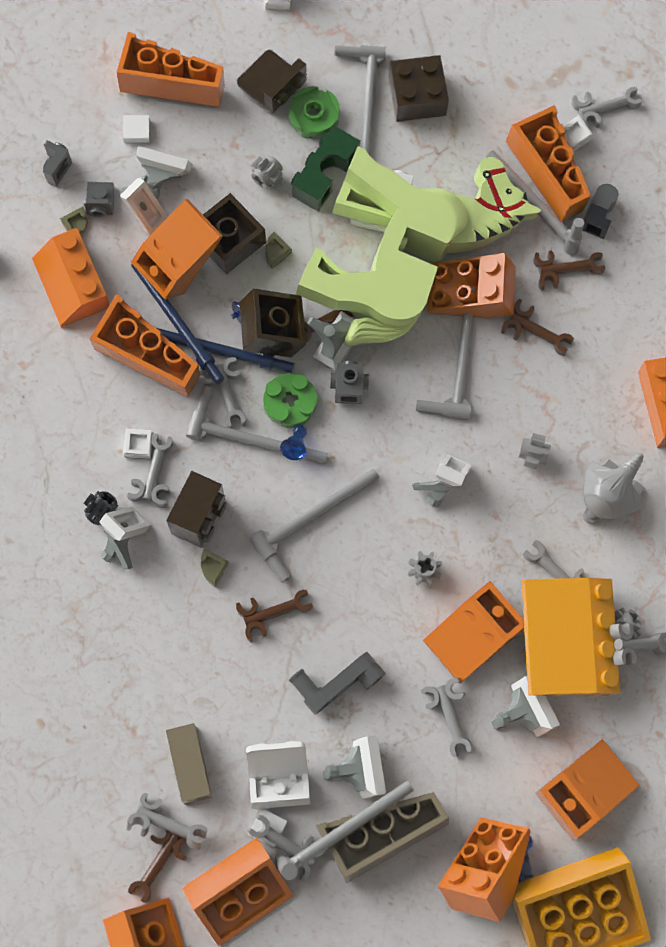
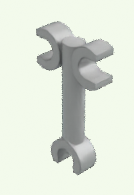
[572,87,642,128]
[200,357,246,428]
[127,434,173,507]
[523,540,585,579]
[610,623,666,666]
[421,678,473,757]
[127,793,208,850]
[247,814,325,882]

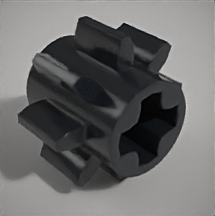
[84,491,118,525]

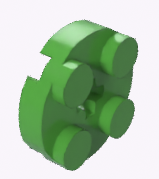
[288,86,340,139]
[263,373,317,428]

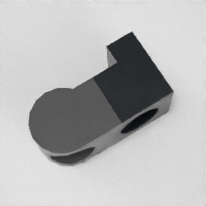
[582,184,619,239]

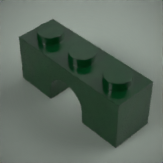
[291,125,361,212]

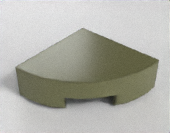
[60,206,87,237]
[266,232,292,269]
[201,548,229,587]

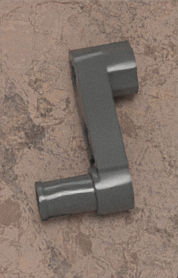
[289,652,386,715]

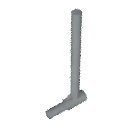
[335,45,386,155]
[486,150,584,255]
[416,287,476,419]
[186,386,328,464]
[249,469,379,583]
[275,781,414,880]

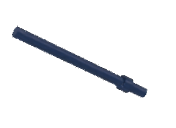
[131,264,225,384]
[157,328,295,373]

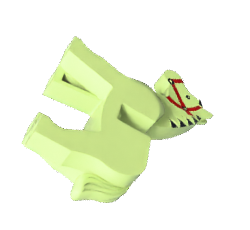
[296,146,541,347]

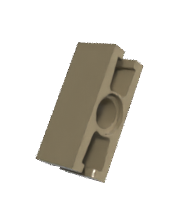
[166,723,212,805]

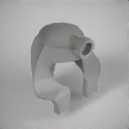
[583,453,646,524]

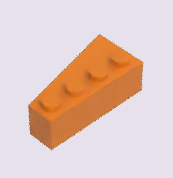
[116,32,225,107]
[505,105,591,222]
[90,294,201,397]

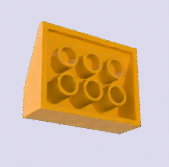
[522,578,620,697]
[512,847,651,947]

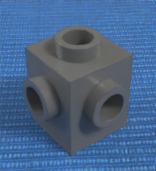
[330,361,369,404]

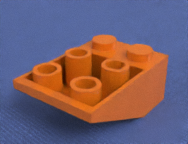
[131,199,223,299]
[427,253,516,318]
[423,581,524,684]
[535,739,640,840]
[438,817,531,922]

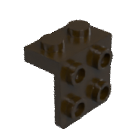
[237,50,307,114]

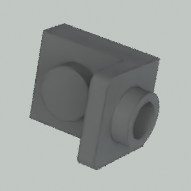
[43,140,72,187]
[84,182,115,218]

